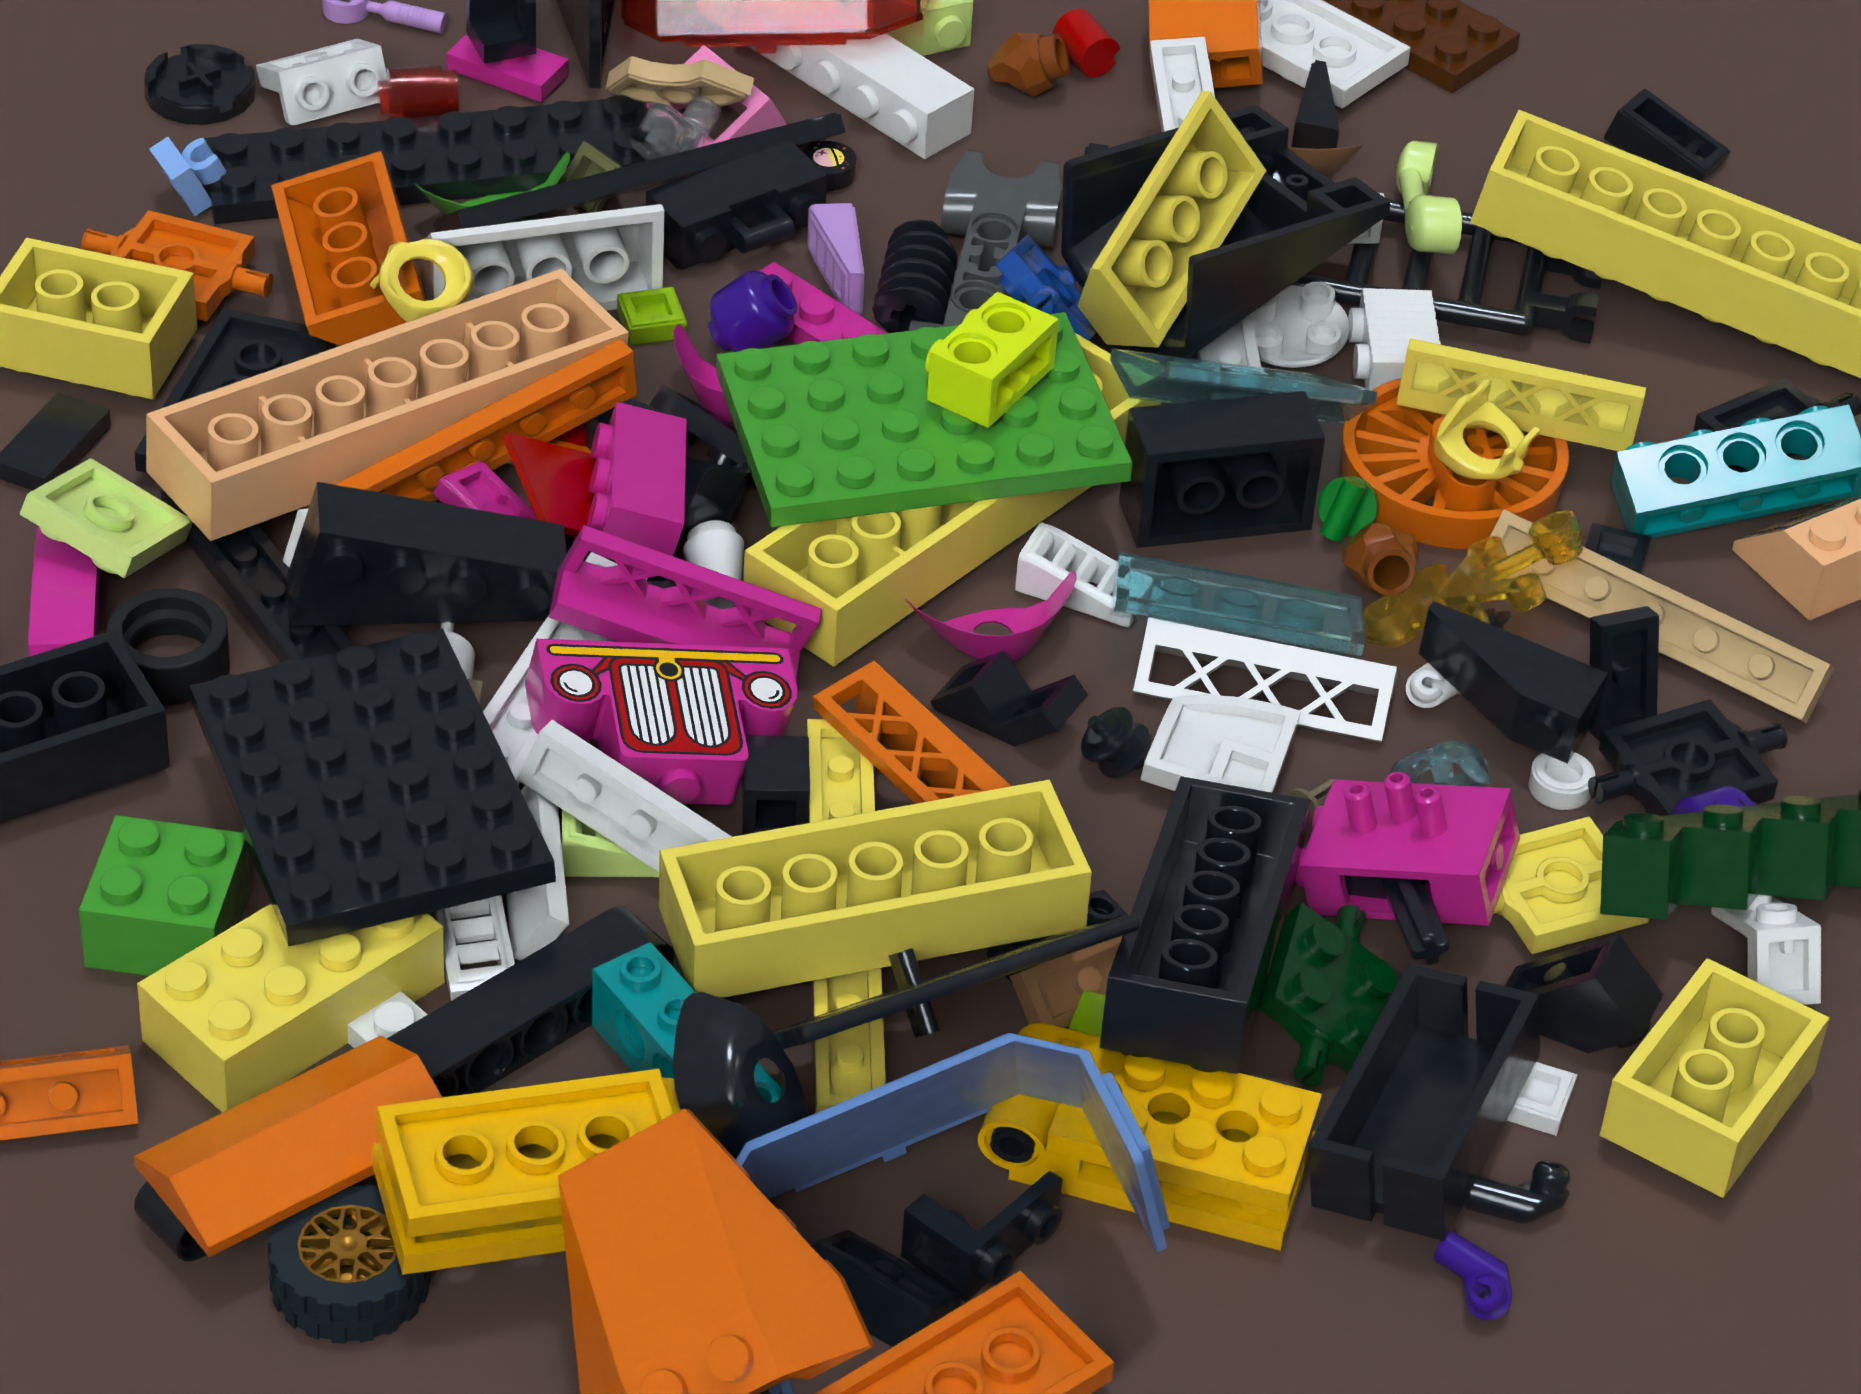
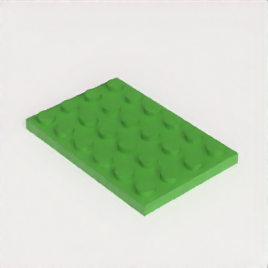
[716,312,1132,527]

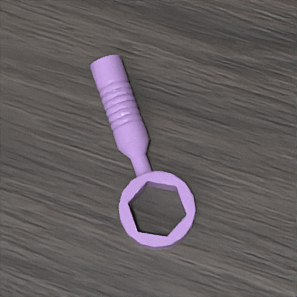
[322,0,448,34]

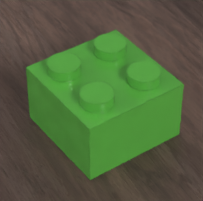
[79,815,251,976]

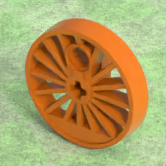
[1341,378,1569,549]

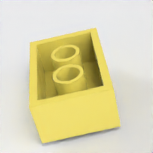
[0,238,197,400]
[1599,958,1830,1198]

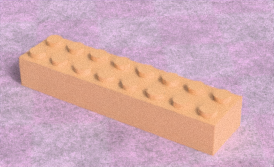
[146,269,629,541]

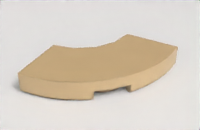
[605,56,754,108]

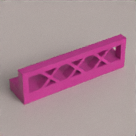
[548,525,821,679]

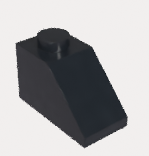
[1505,935,1664,1053]

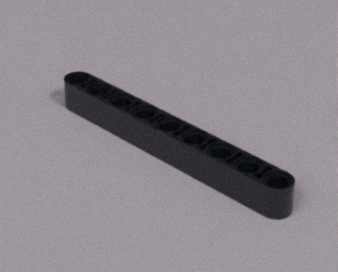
[134,906,675,1262]

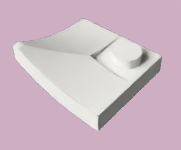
[1140,695,1301,793]

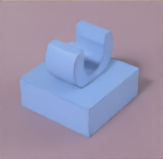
[149,137,226,216]

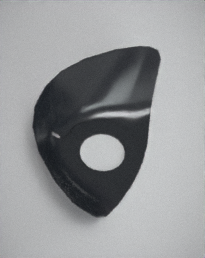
[680,457,751,538]
[673,992,809,1160]

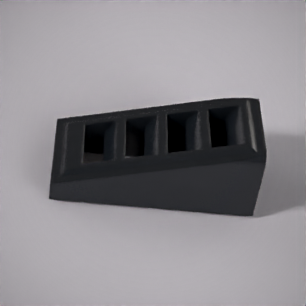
[1291,60,1339,149]
[1604,88,1731,182]

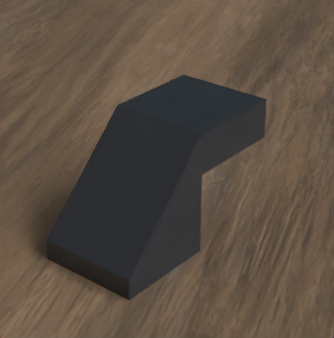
[930,650,1088,746]

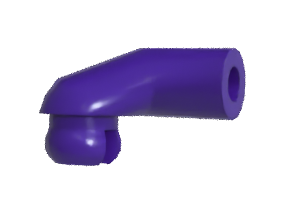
[1434,1231,1512,1320]

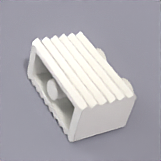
[1348,288,1440,394]

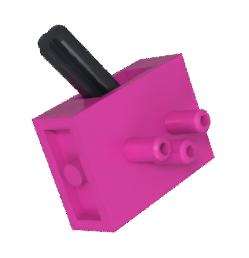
[1296,772,1520,965]

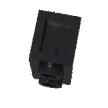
[901,1171,1063,1302]

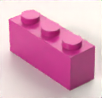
[587,402,687,560]

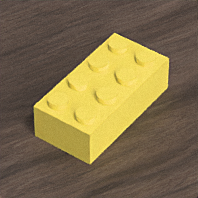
[137,904,445,1113]

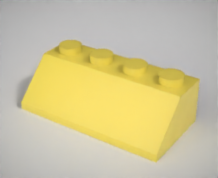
[1077,91,1267,348]

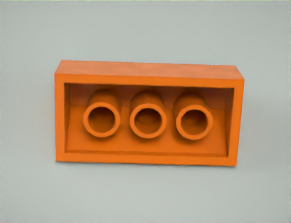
[271,151,427,346]

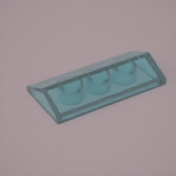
[1110,348,1377,424]
[1109,552,1365,659]

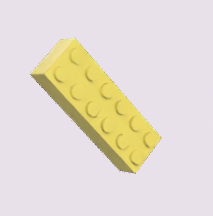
[659,779,1092,998]

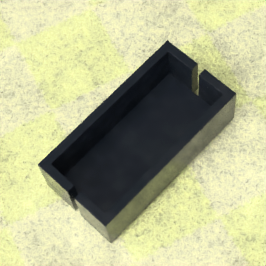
[1308,963,1540,1241]

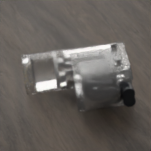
[629,95,722,181]

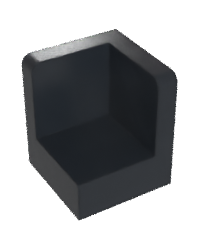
[466,0,536,64]

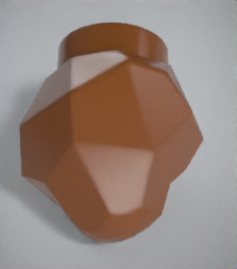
[987,32,1070,97]
[1341,522,1419,598]

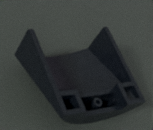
[1061,105,1390,358]

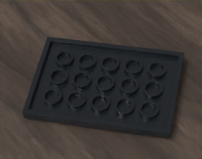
[189,628,556,947]

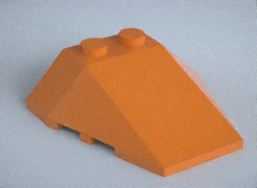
[558,1108,875,1394]

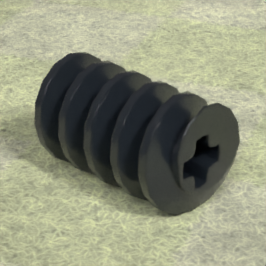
[872,219,958,333]

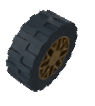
[268,1184,430,1344]

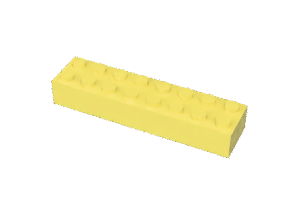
[1470,110,1861,378]
[743,333,1164,667]

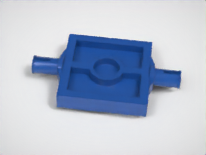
[996,234,1096,341]

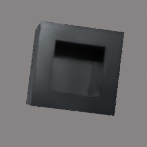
[742,736,810,835]

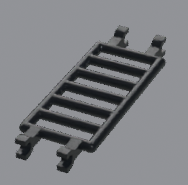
[1291,198,1602,344]

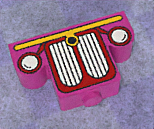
[525,638,798,805]

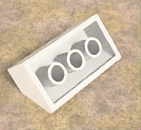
[420,204,664,311]

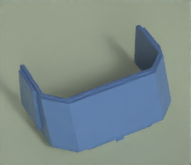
[736,1033,1170,1394]

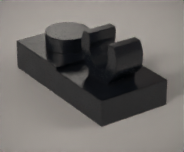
[1589,606,1659,741]

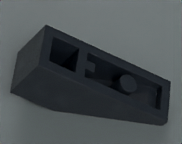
[1419,601,1608,764]

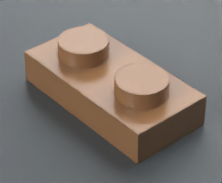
[1009,936,1122,1028]

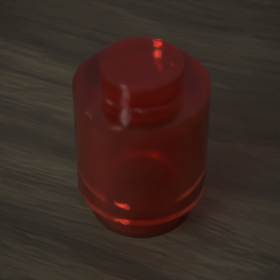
[377,65,459,118]

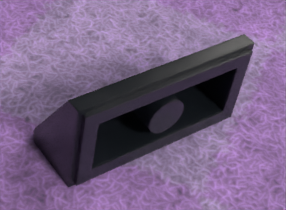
[811,1229,963,1347]

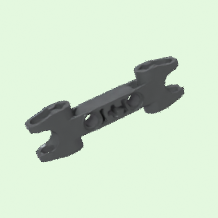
[908,149,1062,331]

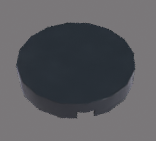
[144,44,256,125]

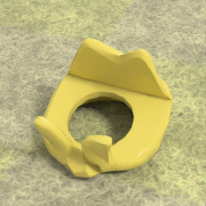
[370,239,474,322]
[1434,378,1540,480]

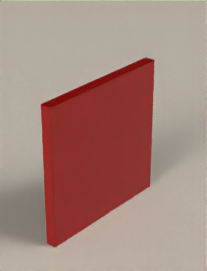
[503,432,596,537]

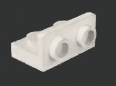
[256,38,391,125]

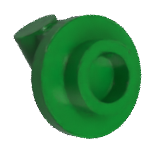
[1318,476,1379,542]

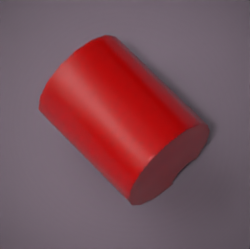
[1053,8,1120,77]

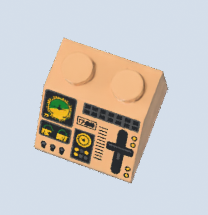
[1732,496,1861,621]

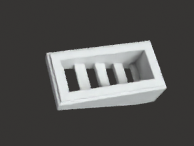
[1015,522,1153,628]
[430,895,515,1001]

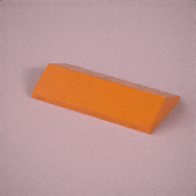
[134,1036,442,1257]

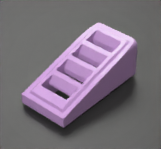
[807,203,865,315]

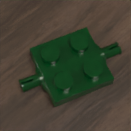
[1258,902,1402,1087]

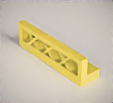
[1396,338,1646,451]

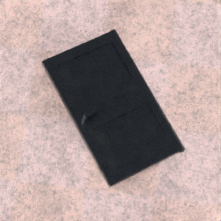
[772,914,1140,1049]

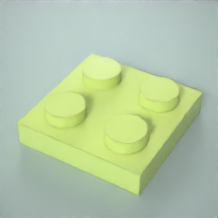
[20,458,193,578]

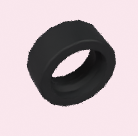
[107,588,230,704]

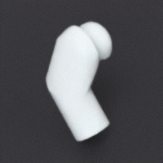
[1406,663,1461,709]

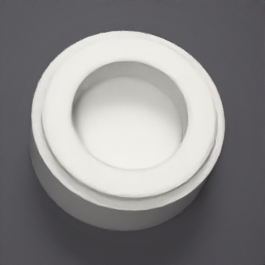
[1528,753,1595,810]

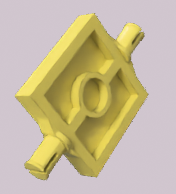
[1493,816,1649,954]

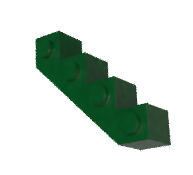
[1600,789,1861,920]

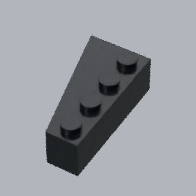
[287,482,567,626]

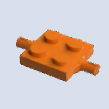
[81,210,274,322]

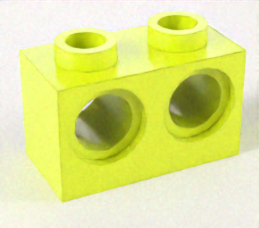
[925,291,1059,428]

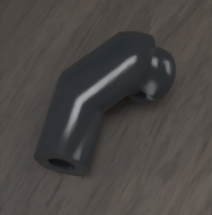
[1467,1160,1570,1223]

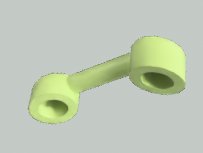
[1396,140,1462,255]

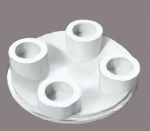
[1252,282,1349,368]

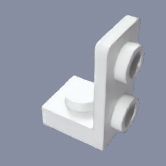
[1711,895,1821,1005]

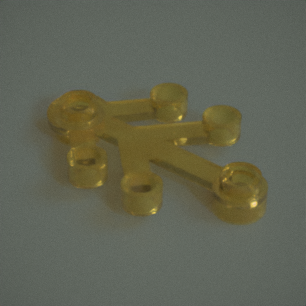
[1362,510,1584,648]

